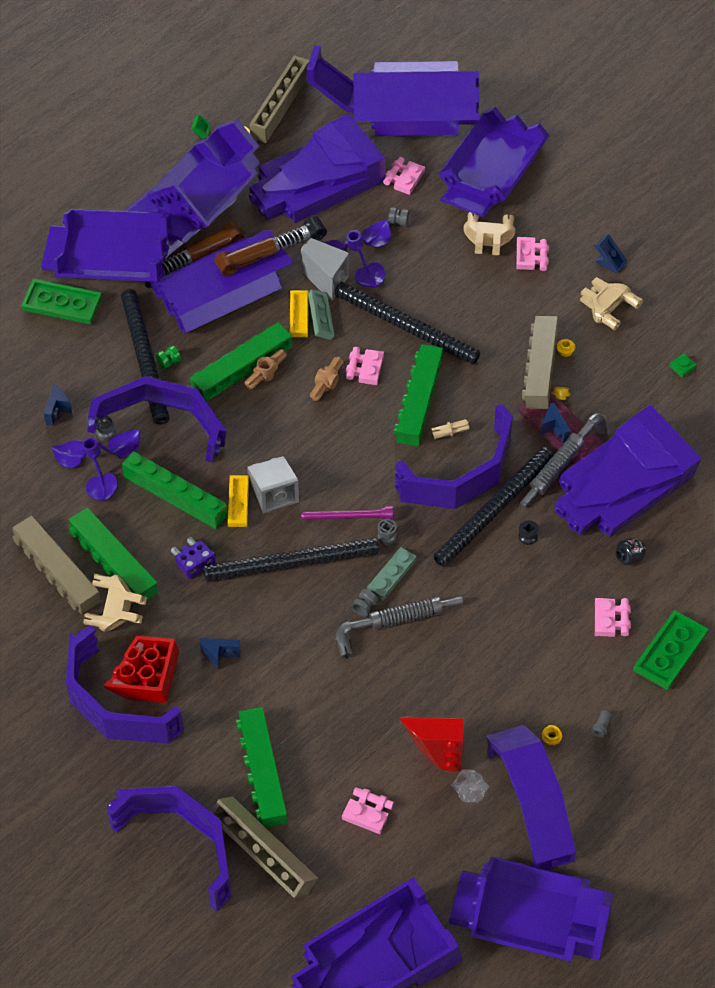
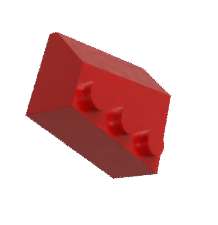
[104,636,180,703]
[400,717,463,772]

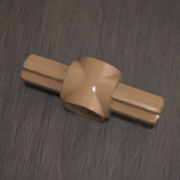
[245,349,287,389]
[310,357,344,401]

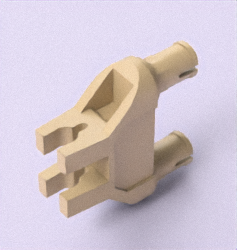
[464,212,516,255]
[580,277,643,331]
[84,574,147,632]

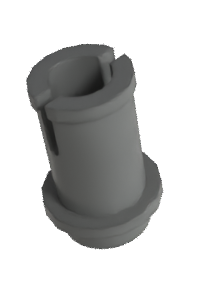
[592,710,612,738]

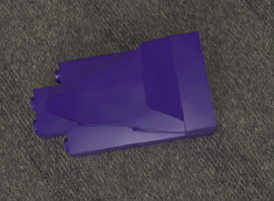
[248,114,385,223]
[554,404,702,537]
[291,877,463,988]

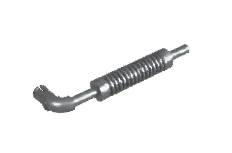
[520,413,607,508]
[334,596,463,659]

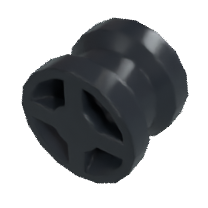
[518,520,538,545]

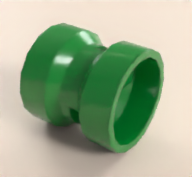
[156,345,181,370]

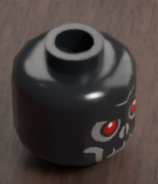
[615,538,646,565]

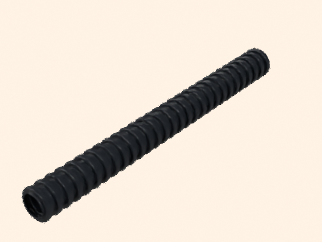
[335,282,480,365]
[121,289,170,425]
[433,447,554,567]
[203,537,379,582]

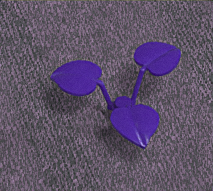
[324,219,391,287]
[52,430,140,502]

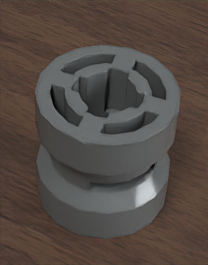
[388,207,409,227]
[96,415,115,441]
[378,519,397,545]
[351,589,378,617]

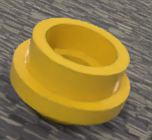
[556,339,575,357]
[552,387,570,400]
[542,725,562,745]

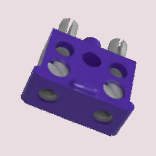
[171,537,216,579]

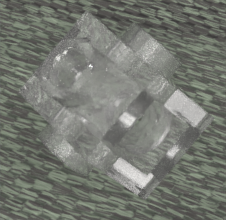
[451,770,489,803]

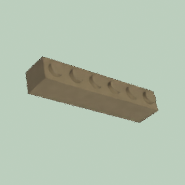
[250,55,309,143]
[522,316,558,409]
[12,515,101,615]
[211,796,318,898]

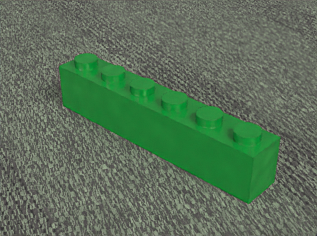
[190,323,292,402]
[394,344,443,447]
[122,451,227,529]
[69,508,158,606]
[236,707,287,828]

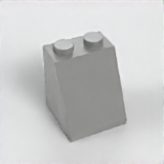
[301,238,349,301]
[247,456,299,513]

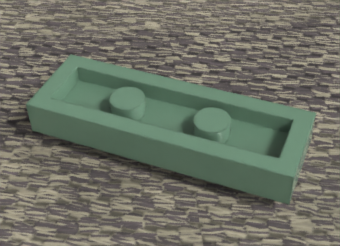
[308,289,335,340]
[367,547,417,601]

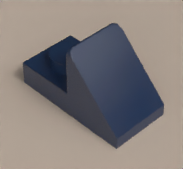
[595,234,628,273]
[44,384,72,426]
[541,403,571,444]
[200,638,241,669]

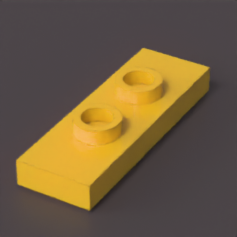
[289,290,309,337]
[228,475,249,527]

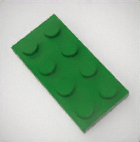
[21,279,102,325]
[633,610,709,690]

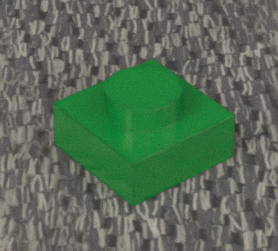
[191,115,212,139]
[670,353,697,378]

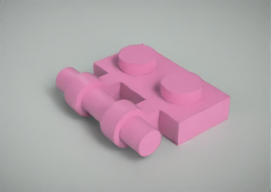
[383,157,425,195]
[516,237,549,271]
[346,347,384,385]
[595,598,631,637]
[342,787,394,834]

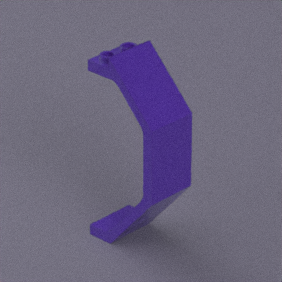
[307,45,423,113]
[88,376,227,463]
[395,404,513,509]
[66,625,184,743]
[486,725,576,870]
[107,786,231,911]

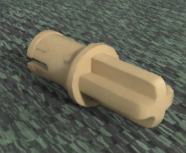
[431,420,469,440]

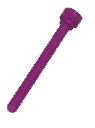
[301,506,393,520]

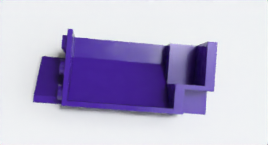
[354,61,480,136]
[147,119,260,243]
[448,856,614,962]

